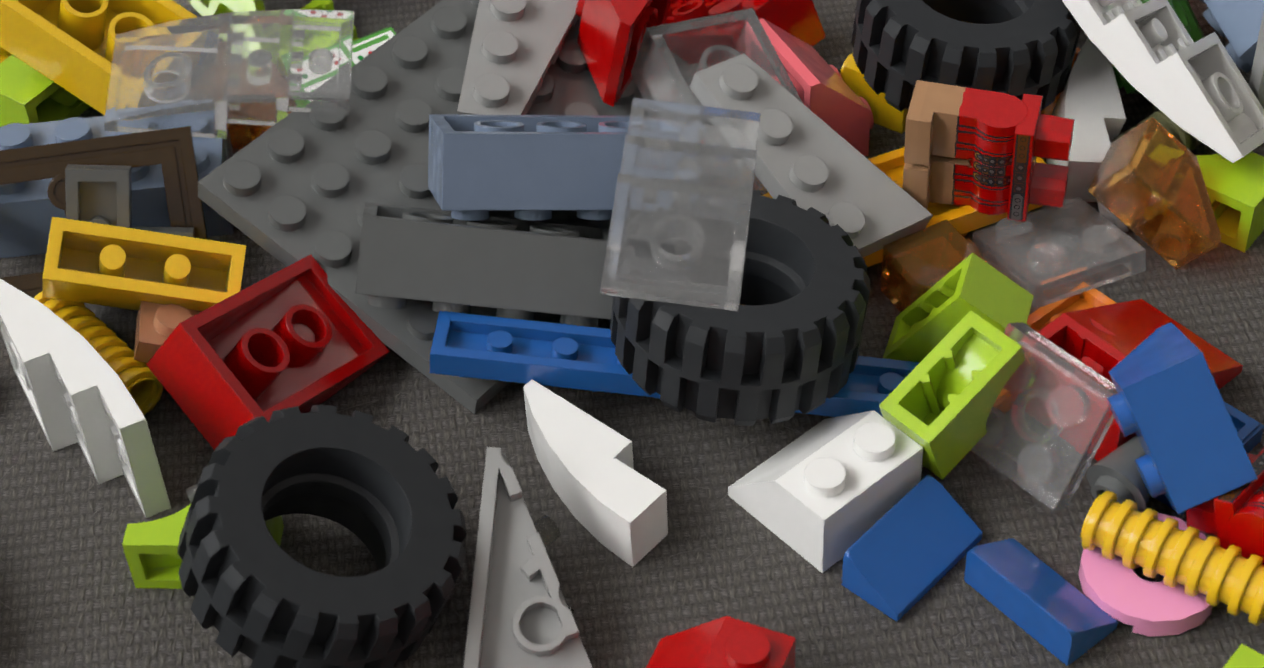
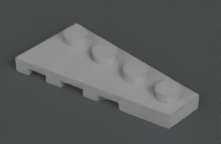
[689,53,933,257]

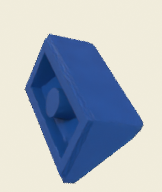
[842,475,983,622]
[964,538,1118,666]

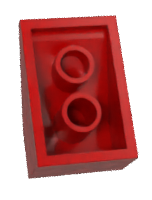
[146,254,390,450]

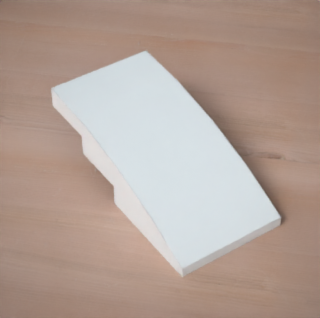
[1062,0,1264,163]
[0,279,171,518]

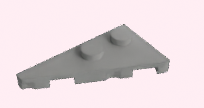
[464,447,592,668]

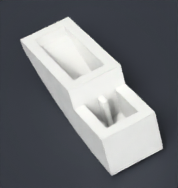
[1046,38,1126,202]
[523,379,668,567]

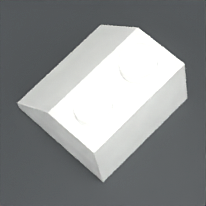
[728,410,923,573]

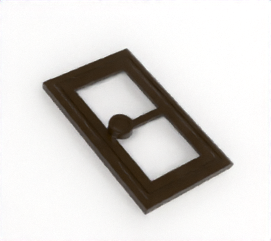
[0,126,208,298]

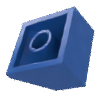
[1107,322,1258,514]

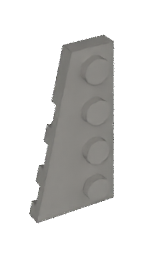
[457,0,579,115]

